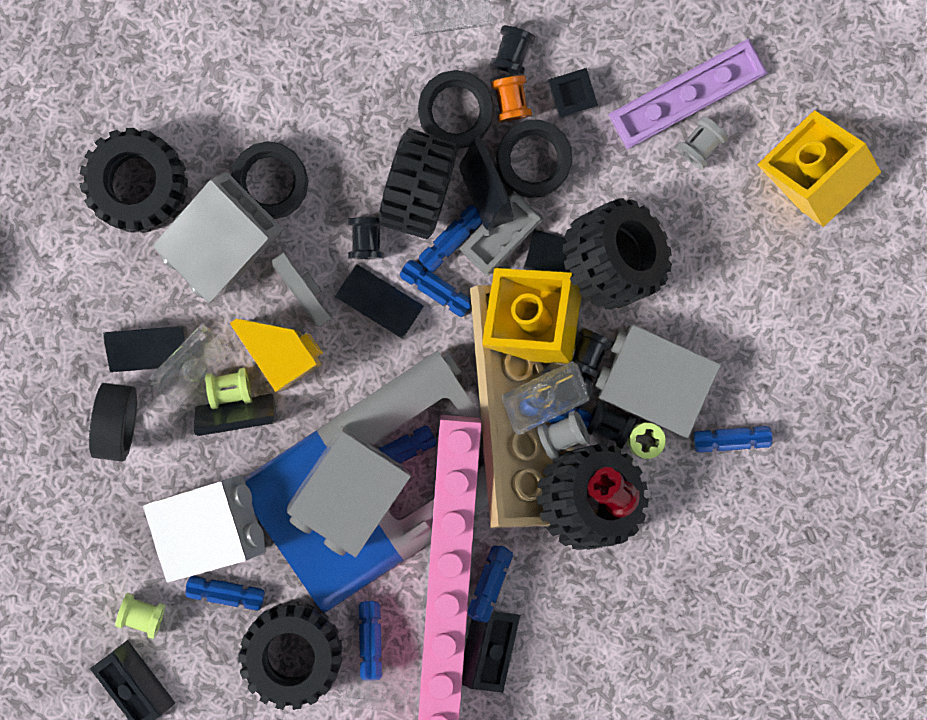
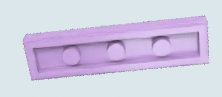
[608,38,768,150]

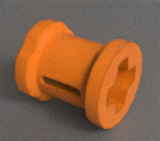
[491,75,532,123]

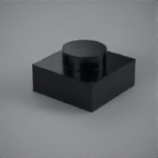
[547,68,598,120]

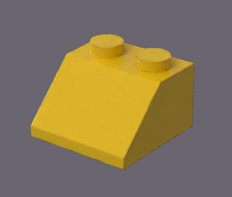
[757,110,881,227]
[482,268,582,365]
[230,319,323,392]

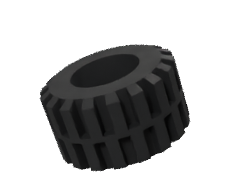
[79,128,188,233]
[379,128,458,239]
[563,198,672,310]
[537,444,649,550]
[238,602,343,710]

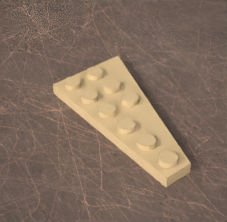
[470,285,597,528]

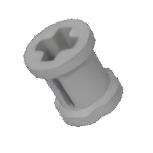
[676,116,729,170]
[537,410,590,460]

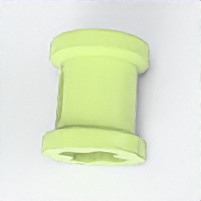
[205,367,252,409]
[626,422,666,459]
[115,593,166,639]

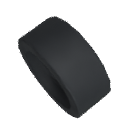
[418,70,494,149]
[496,120,573,198]
[231,141,309,219]
[89,383,137,462]

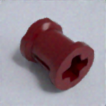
[588,467,640,517]

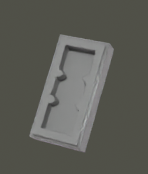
[459,191,543,277]
[271,253,332,327]

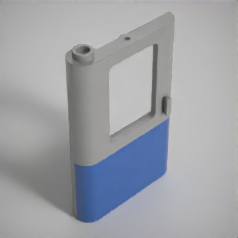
[244,350,488,613]

